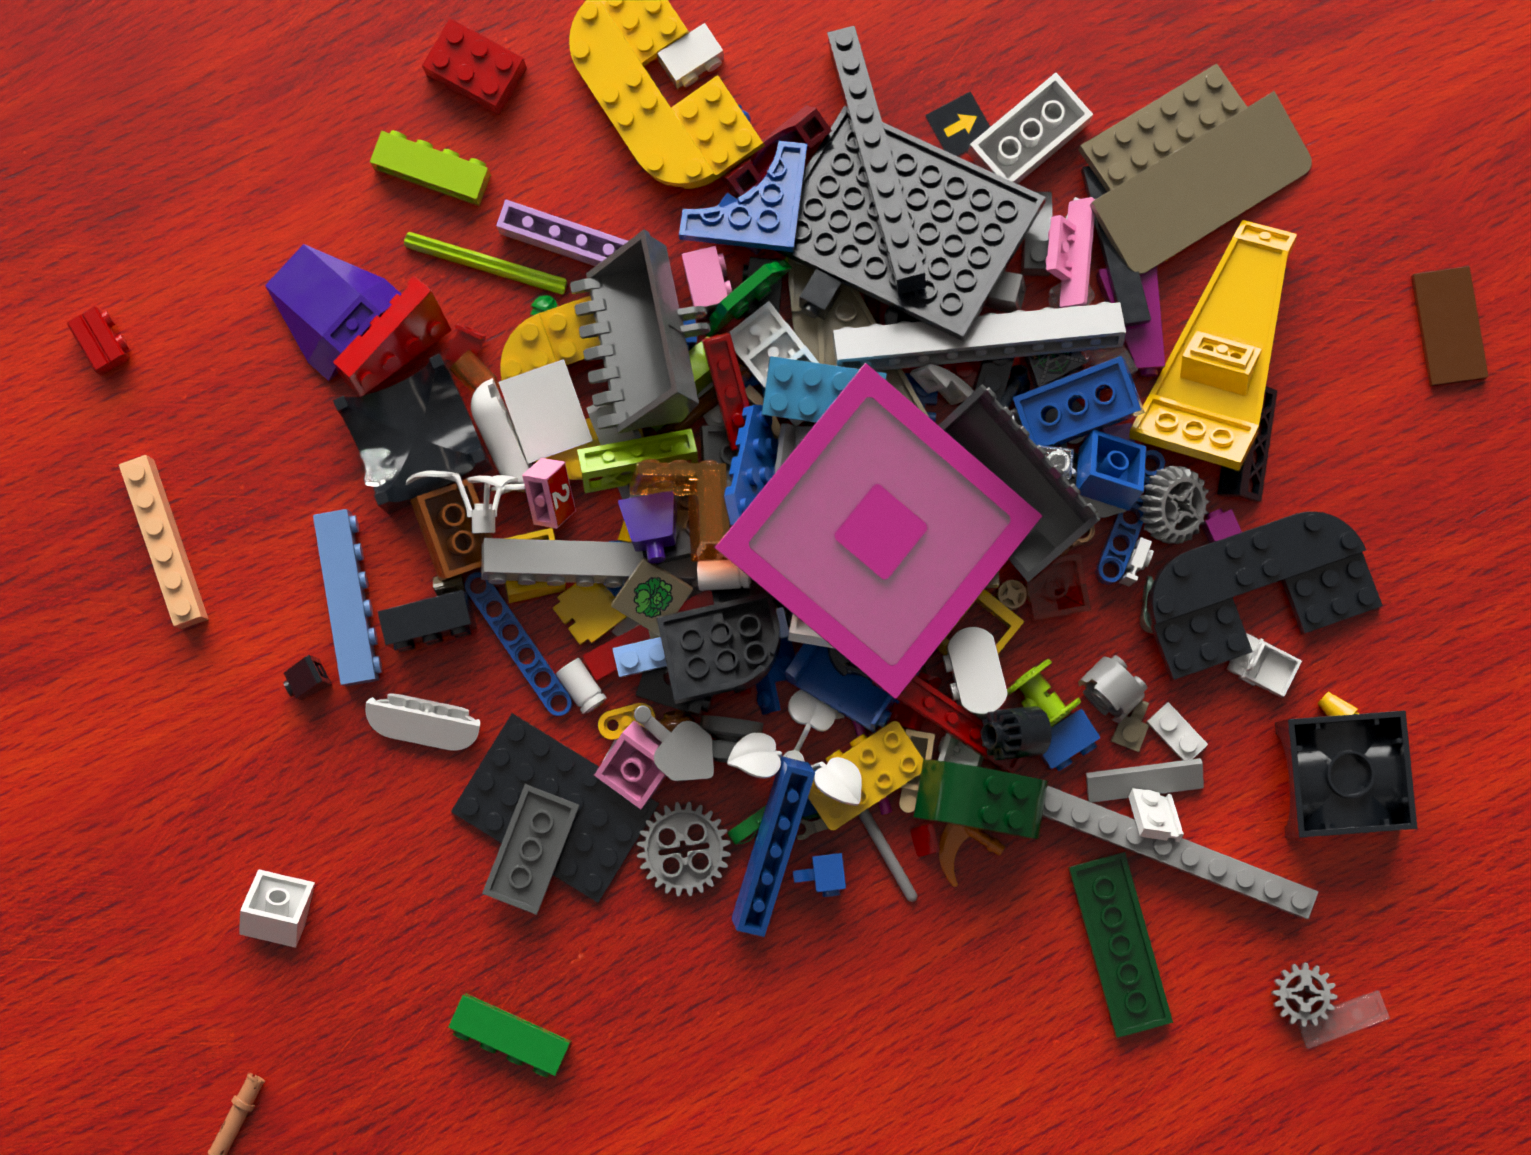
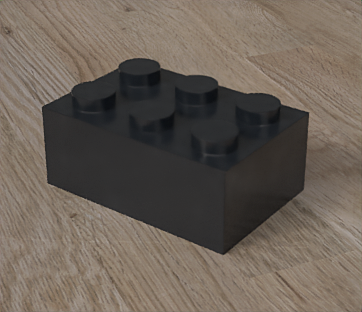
[377,590,478,653]

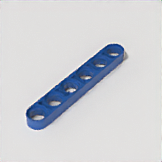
[465,572,573,716]

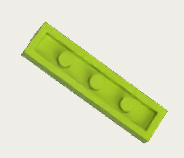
[577,429,698,493]

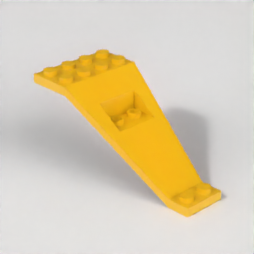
[1129,220,1297,471]

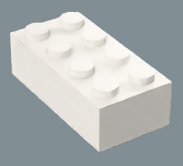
[967,73,1093,184]

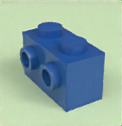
[1040,709,1101,771]

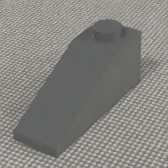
[1021,191,1053,276]

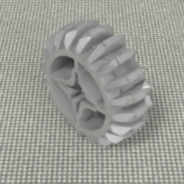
[1138,466,1210,544]

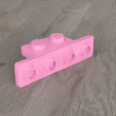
[1046,197,1095,308]

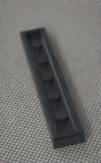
[1081,166,1151,327]

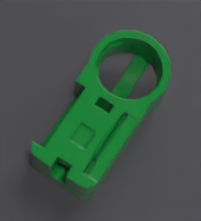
[727,806,766,845]

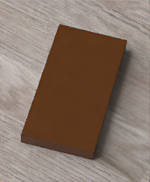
[1411,266,1489,386]

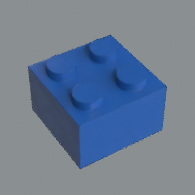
[1076,429,1146,511]

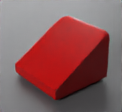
[910,824,940,857]

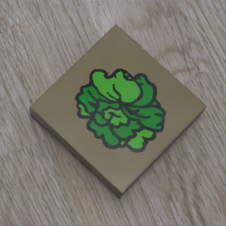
[611,557,693,637]

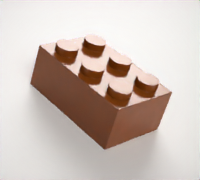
[410,479,492,581]

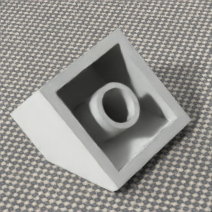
[239,870,315,947]

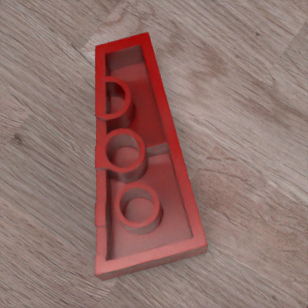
[333,276,452,397]

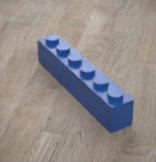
[731,756,815,937]

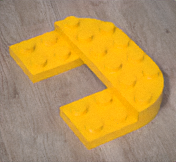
[500,296,645,480]

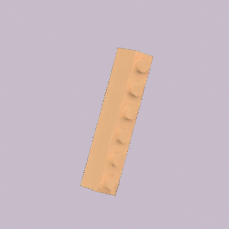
[119,455,208,629]

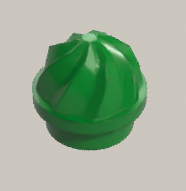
[530,295,557,316]

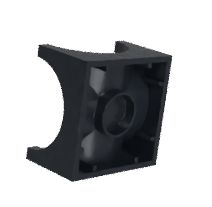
[333,354,493,514]
[1275,711,1418,838]

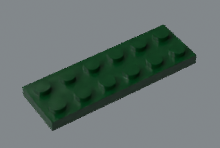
[1068,852,1173,1038]

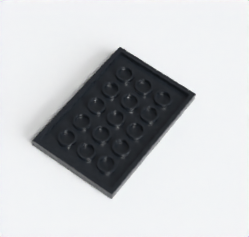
[451,713,659,903]

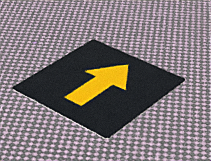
[925,92,990,156]

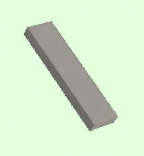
[1086,758,1204,803]

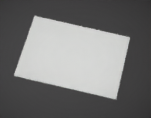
[499,359,593,464]

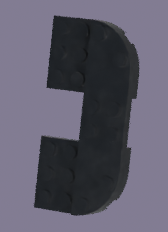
[628,469,781,704]
[1147,511,1383,681]

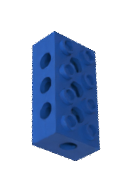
[1013,356,1145,451]

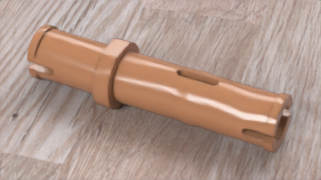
[207,1073,265,1155]

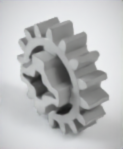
[1271,963,1337,1027]

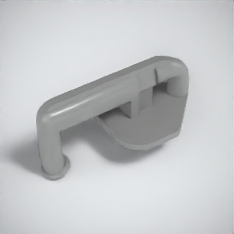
[634,706,714,781]

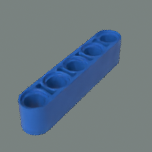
[1095,450,1165,585]

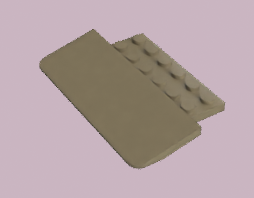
[1078,64,1312,274]

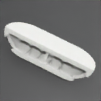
[471,378,533,484]
[365,694,480,750]

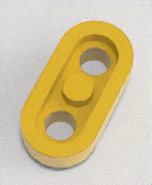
[598,703,655,740]

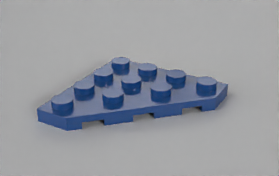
[724,405,778,525]

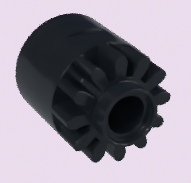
[980,706,1052,760]

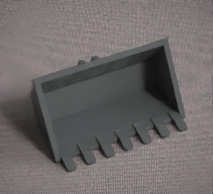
[570,229,711,434]
[938,384,1100,582]

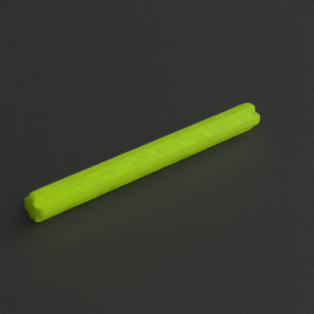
[404,232,567,294]

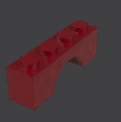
[721,105,832,198]

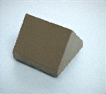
[433,574,467,596]

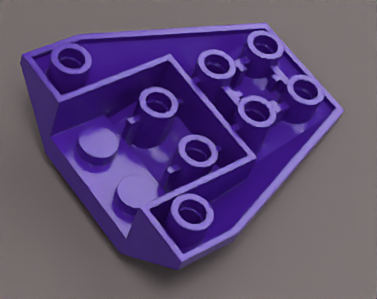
[265,244,401,382]

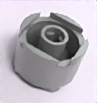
[1078,655,1147,723]

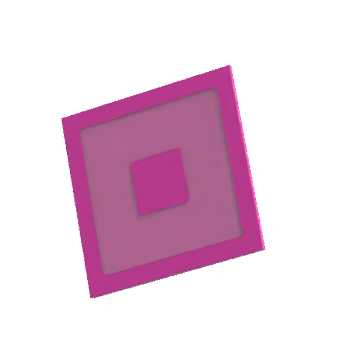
[715,363,1042,699]

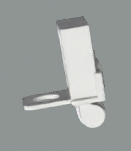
[1227,634,1302,698]

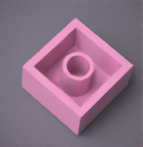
[682,246,732,320]
[594,721,666,809]

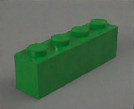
[448,993,572,1078]

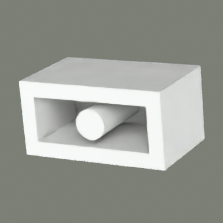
[658,23,724,89]

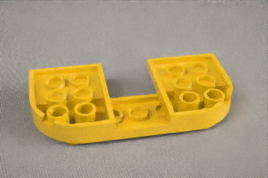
[569,0,765,189]

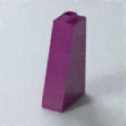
[1096,266,1165,377]

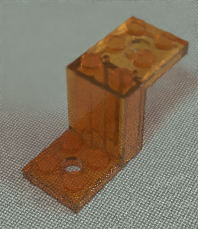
[630,459,730,562]

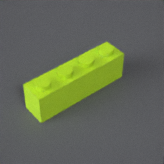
[370,130,491,206]

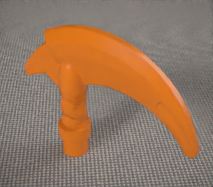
[939,824,1006,887]

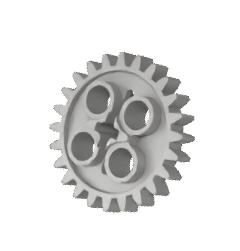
[637,802,731,896]

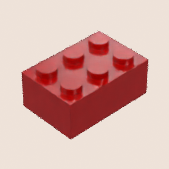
[422,18,527,115]

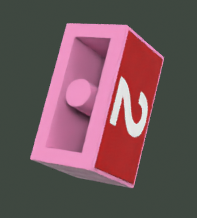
[522,458,576,529]

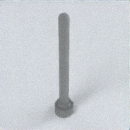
[858,809,918,902]

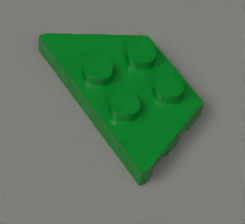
[705,259,792,337]

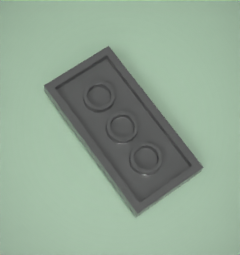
[482,784,580,915]

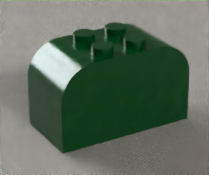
[913,759,1048,840]

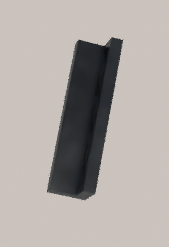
[1217,386,1277,502]

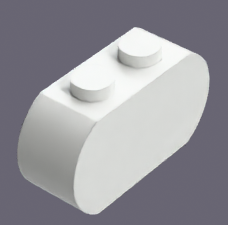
[943,627,1008,715]

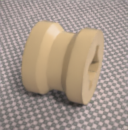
[996,580,1027,610]

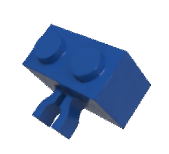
[793,853,846,897]

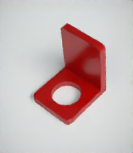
[446,323,487,369]

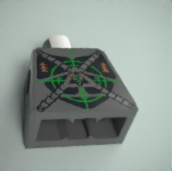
[1024,351,1087,389]

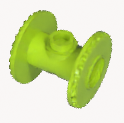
[1007,659,1081,727]

